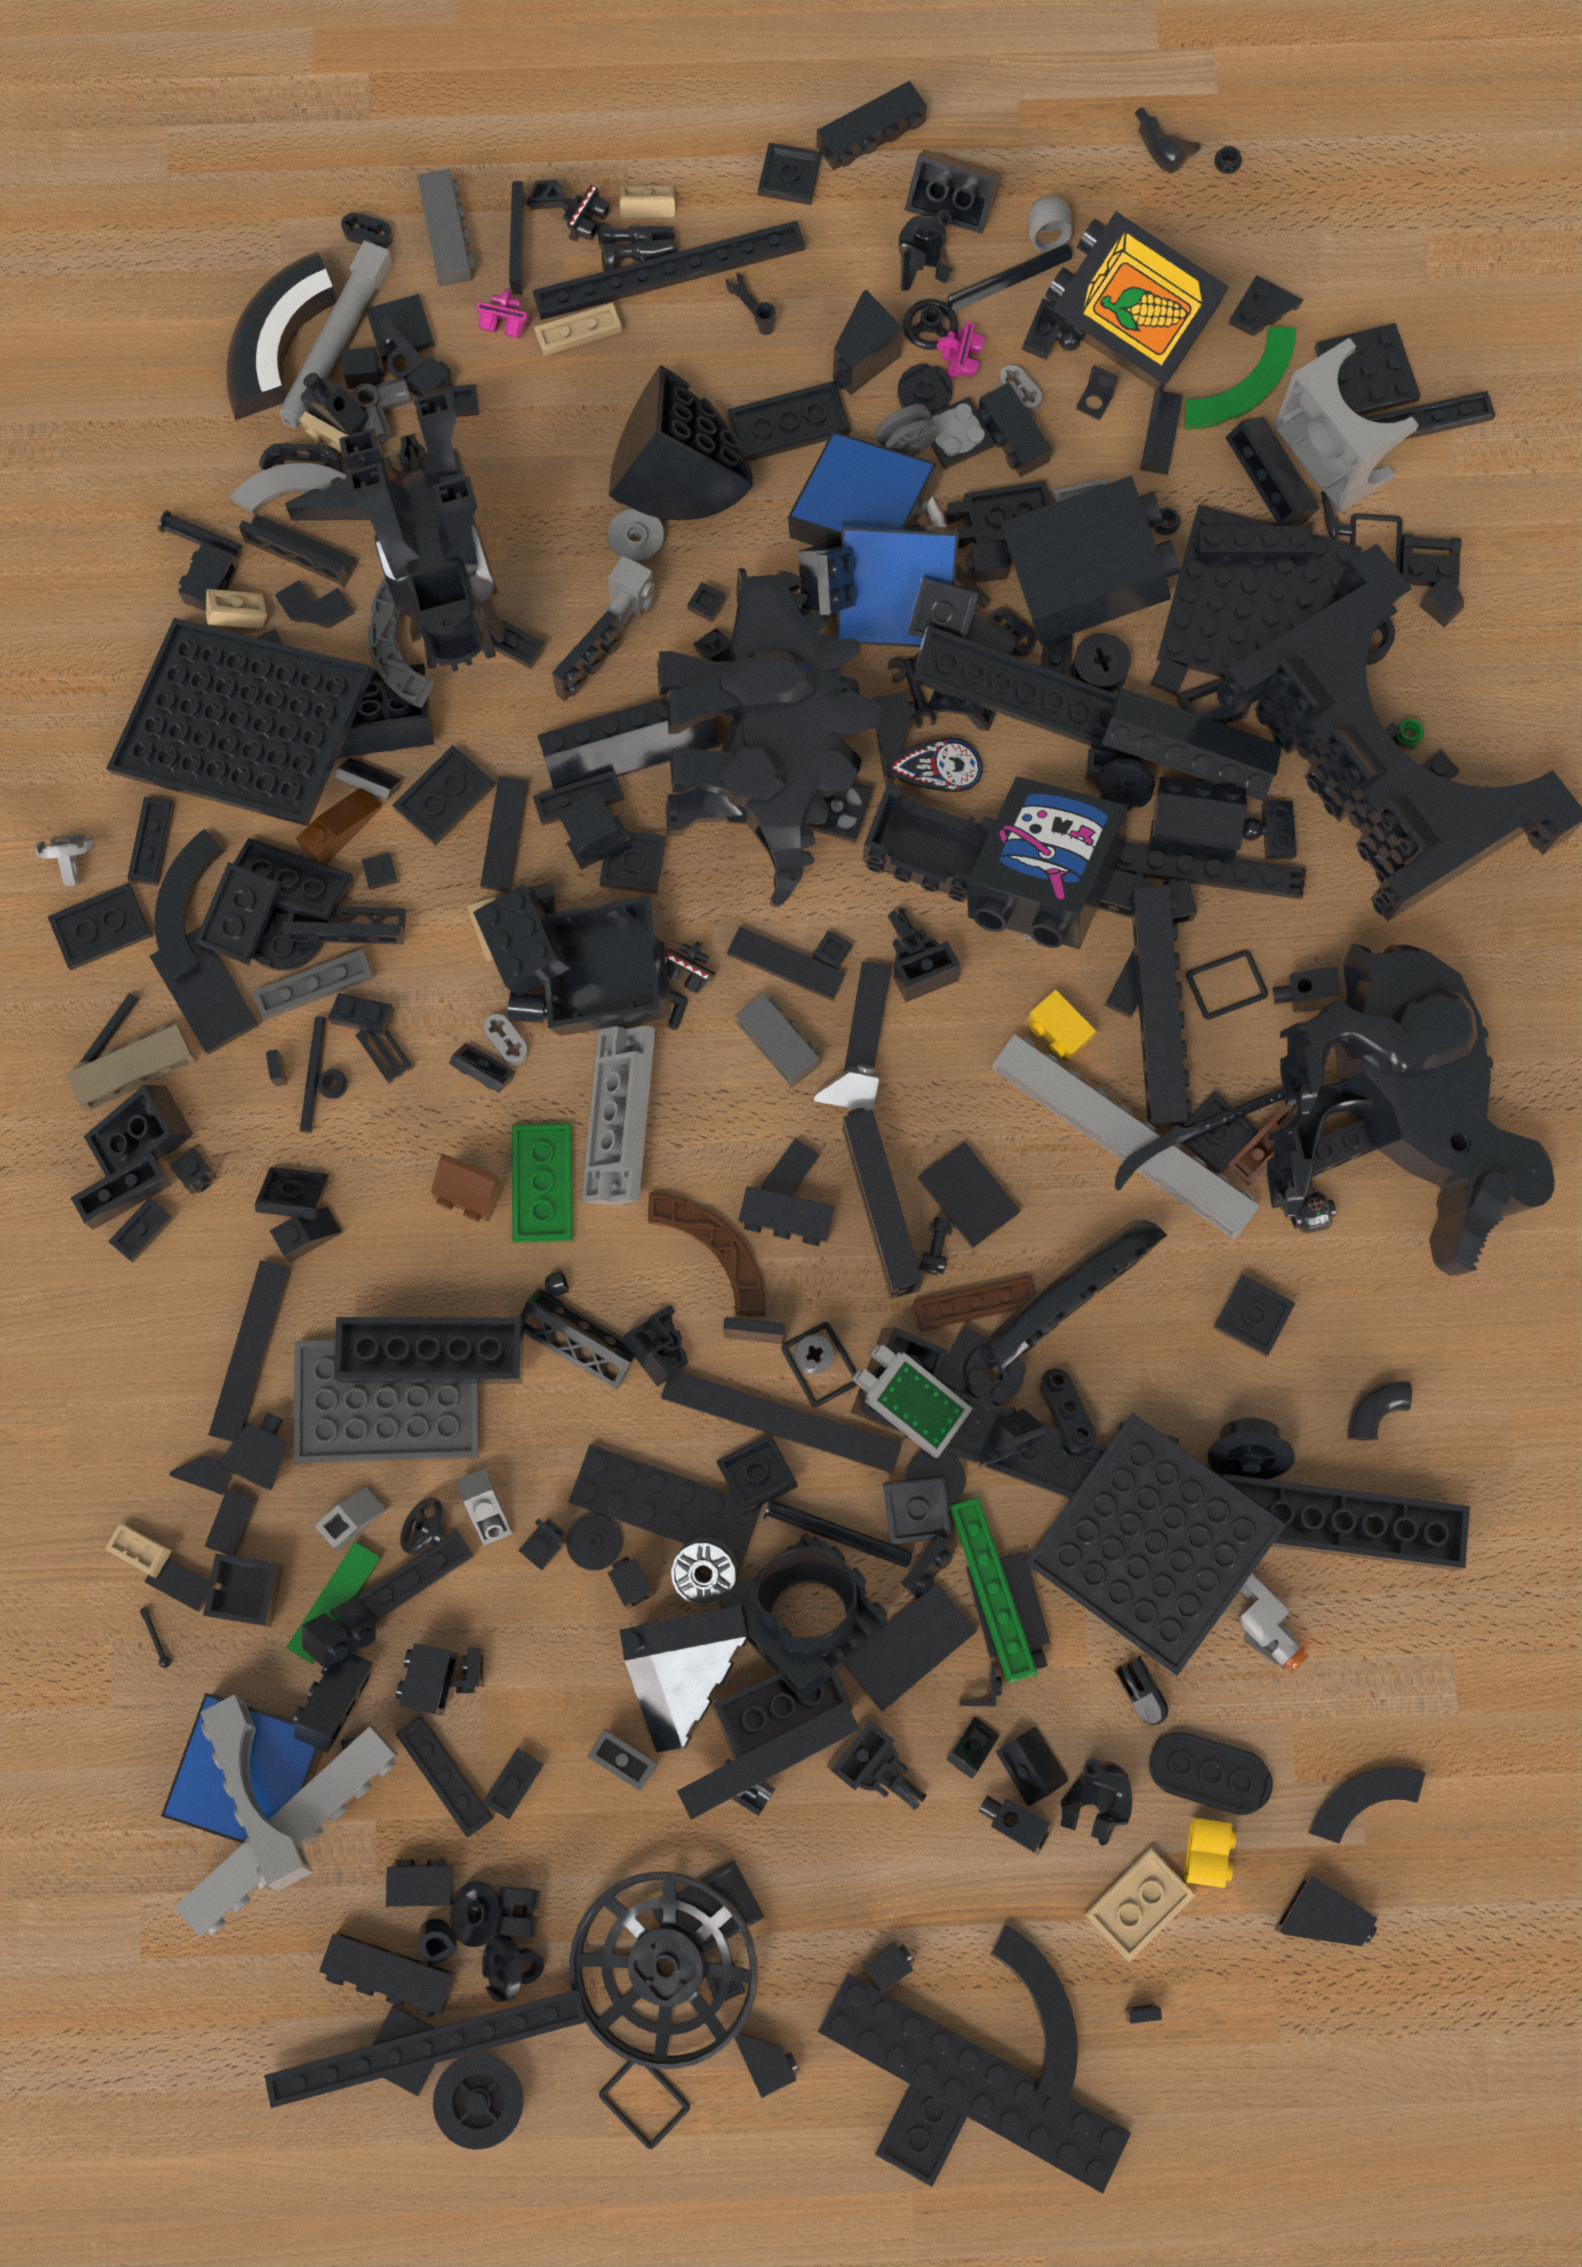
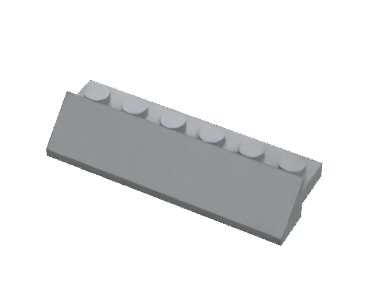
[581,1025,655,1206]

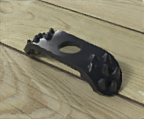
[259,443,343,472]

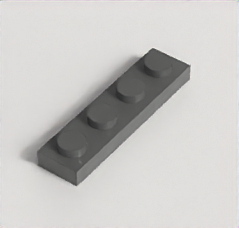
[252,948,374,1021]

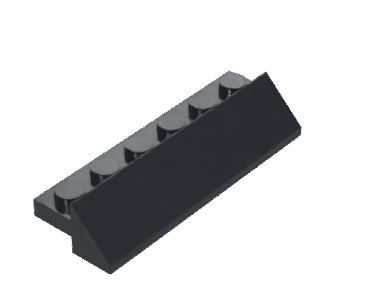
[1101,687,1282,801]
[537,698,720,789]

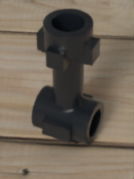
[920,1217,953,1276]

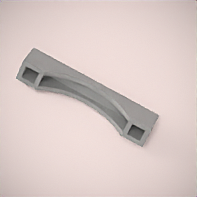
[200,1694,313,1891]

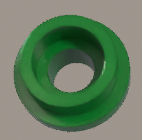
[1396,719,1424,747]

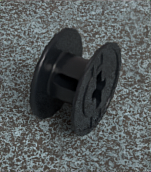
[1071,633,1131,693]

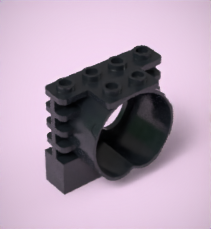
[719,1533,888,1701]

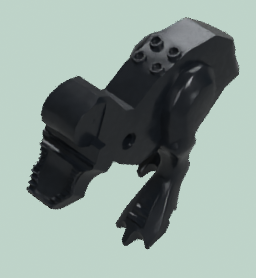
[1267,944,1555,1276]

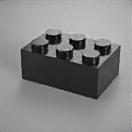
[473,884,570,996]

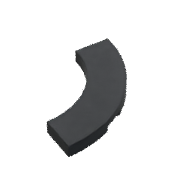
[1308,1768,1426,1844]

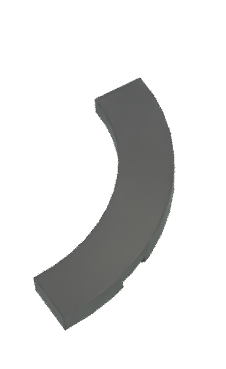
[368,579,435,708]

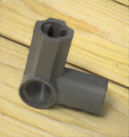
[353,377,411,444]

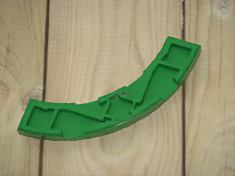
[1184,327,1296,430]

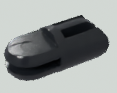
[1114,1656,1169,1725]

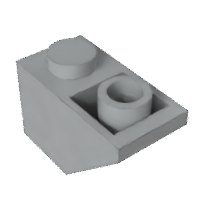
[457,1468,512,1546]
[314,1487,386,1551]

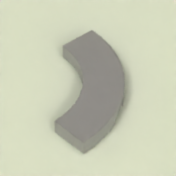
[230,463,347,515]

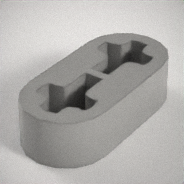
[999,365,1042,414]
[483,1014,528,1066]

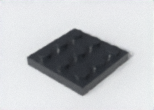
[1314,323,1421,416]

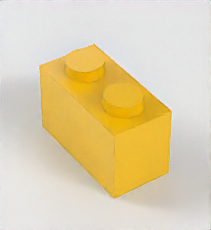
[1028,989,1097,1062]

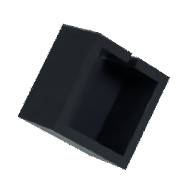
[203,1553,283,1627]
[396,1643,458,1715]

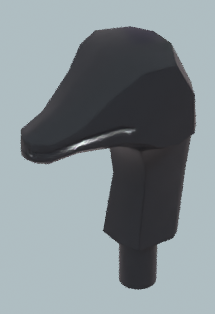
[1135,108,1201,174]

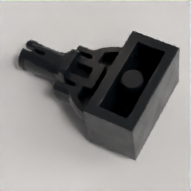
[888,908,960,1002]
[826,1716,926,1810]

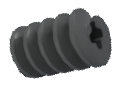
[794,1335,834,1374]

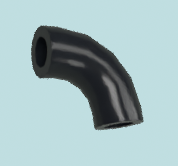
[1347,1381,1412,1441]

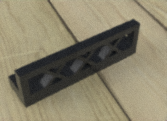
[239,514,358,587]
[282,907,406,944]
[519,1288,636,1389]

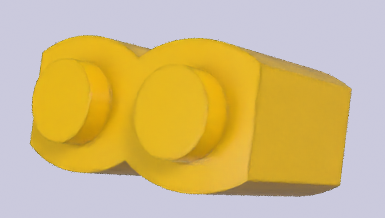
[1184,1817,1237,1888]

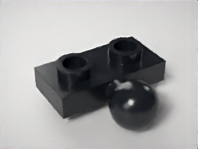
[1021,298,1081,360]
[1242,800,1297,859]

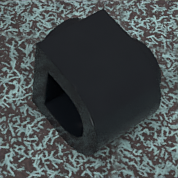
[419,1919,457,1966]

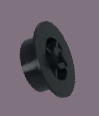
[1207,1418,1295,1480]
[433,2054,524,2150]

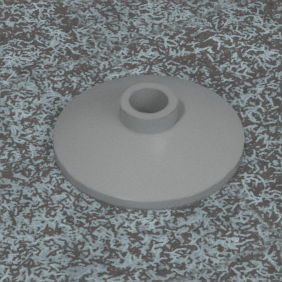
[607,509,664,561]

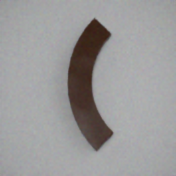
[648,1193,765,1315]

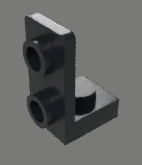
[927,690,996,731]
[518,1518,566,1571]

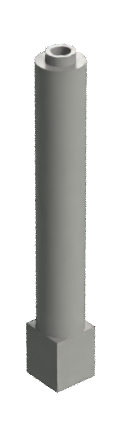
[279,240,393,428]

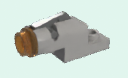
[1238,1574,1309,1673]

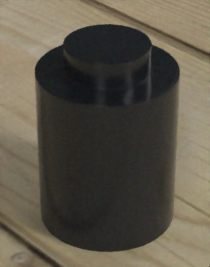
[508,991,547,1023]

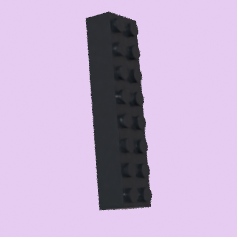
[1221,1474,1470,1571]

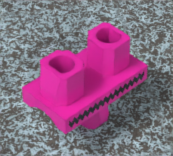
[476,288,531,339]
[937,321,985,379]

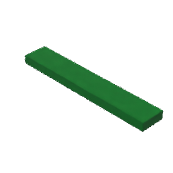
[949,1497,1038,1685]

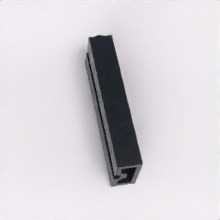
[842,1108,922,1299]

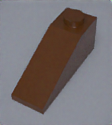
[296,788,382,865]
[1227,1105,1294,1185]

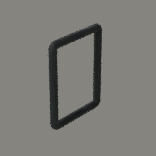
[1350,513,1403,573]
[1186,950,1268,1020]
[781,1322,858,1407]
[599,2061,690,2149]

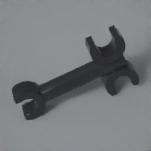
[888,653,936,729]

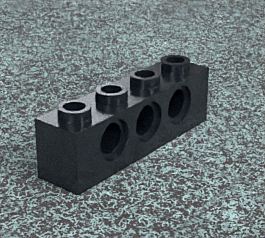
[1312,1117,1378,1177]

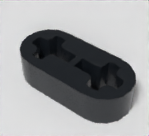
[341,213,393,249]
[988,609,1036,656]

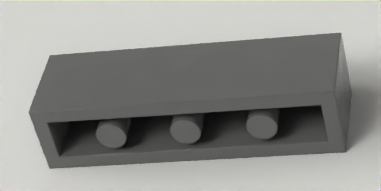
[417,169,475,286]

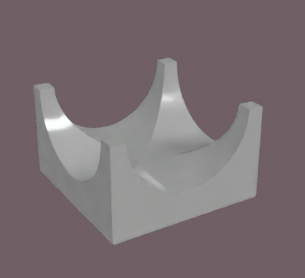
[1273,338,1418,513]

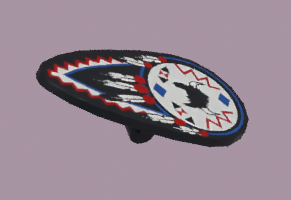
[888,737,983,792]

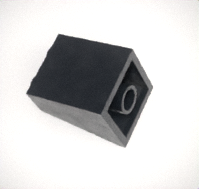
[833,289,903,395]

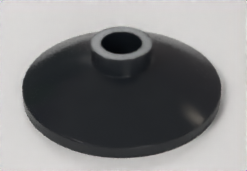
[451,1881,501,1947]

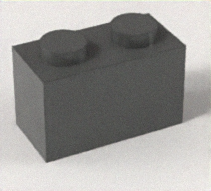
[587,1729,659,1791]

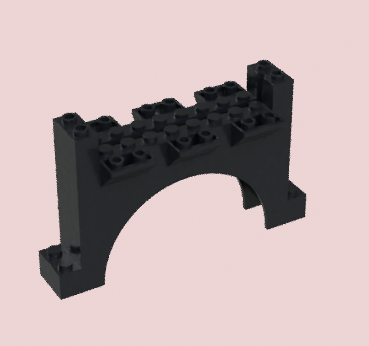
[1216,544,1582,922]

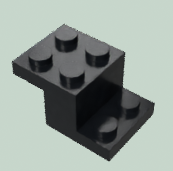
[798,543,858,615]

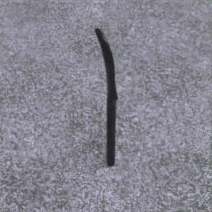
[1114,1087,1284,1191]

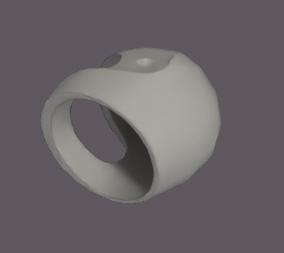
[1028,195,1073,253]

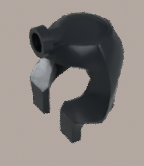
[898,209,954,291]
[1060,1758,1133,1846]

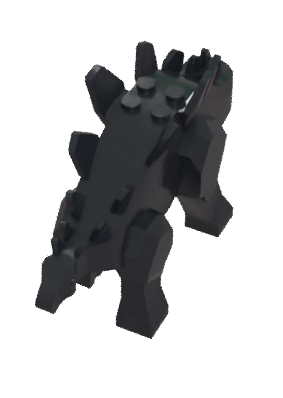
[339,390,507,672]
[657,568,880,908]

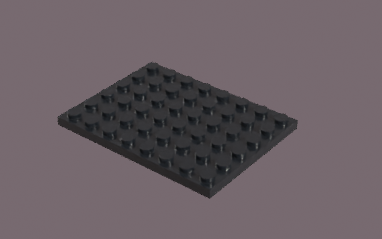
[106,618,374,826]

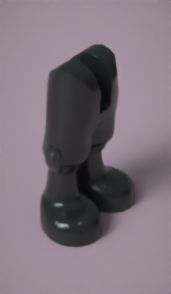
[597,223,678,272]

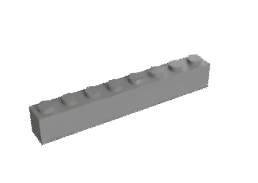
[174,1726,399,1937]

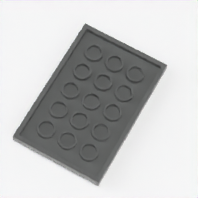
[294,1340,479,1464]

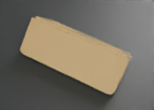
[620,185,675,218]
[206,589,268,629]

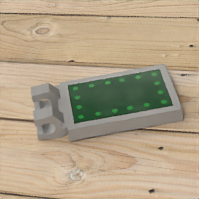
[851,1344,973,1458]

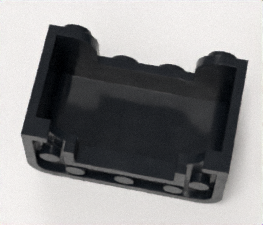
[863,782,995,902]

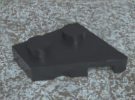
[1229,275,1303,336]

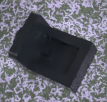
[694,628,731,662]

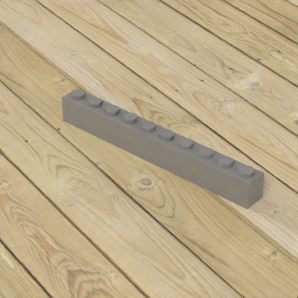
[992,1034,1259,1240]

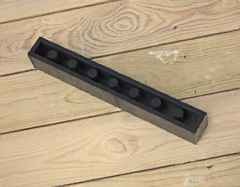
[1130,886,1192,1126]

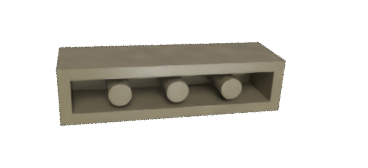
[66,1024,196,1111]

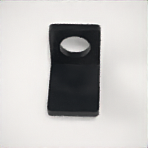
[1076,365,1118,420]
[958,1663,1002,1707]

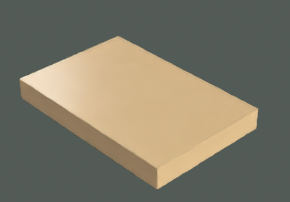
[1083,1847,1196,1963]

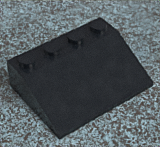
[337,663,434,759]

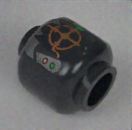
[1290,1192,1336,1233]

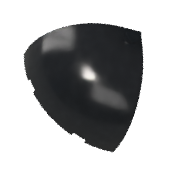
[609,365,753,520]

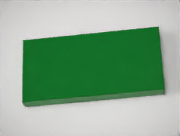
[512,1123,573,1244]

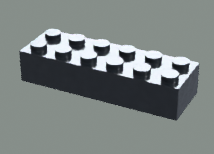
[334,1317,524,1384]

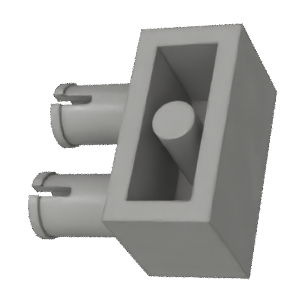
[604,555,656,634]

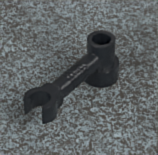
[726,272,776,335]

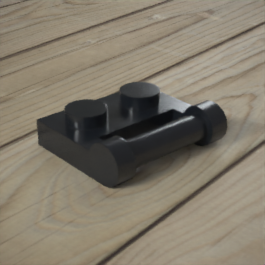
[1401,533,1462,587]

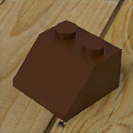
[431,1153,503,1222]

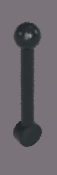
[140,1607,171,1669]

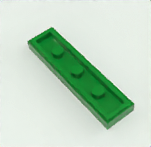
[286,1541,382,1664]

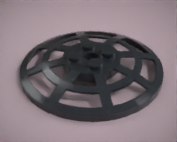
[569,1871,759,2069]

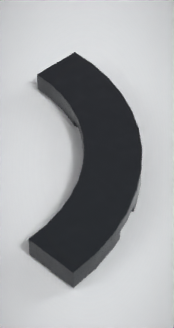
[155,829,223,982]
[990,1924,1078,2107]

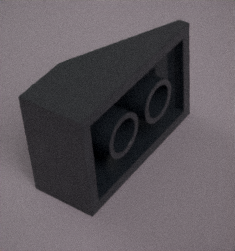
[84,1085,193,1177]

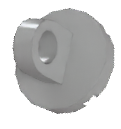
[34,834,95,887]

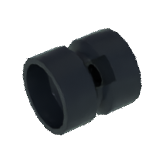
[495,1887,541,1937]

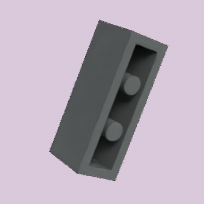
[735,993,820,1088]

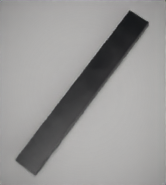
[661,1372,901,1474]

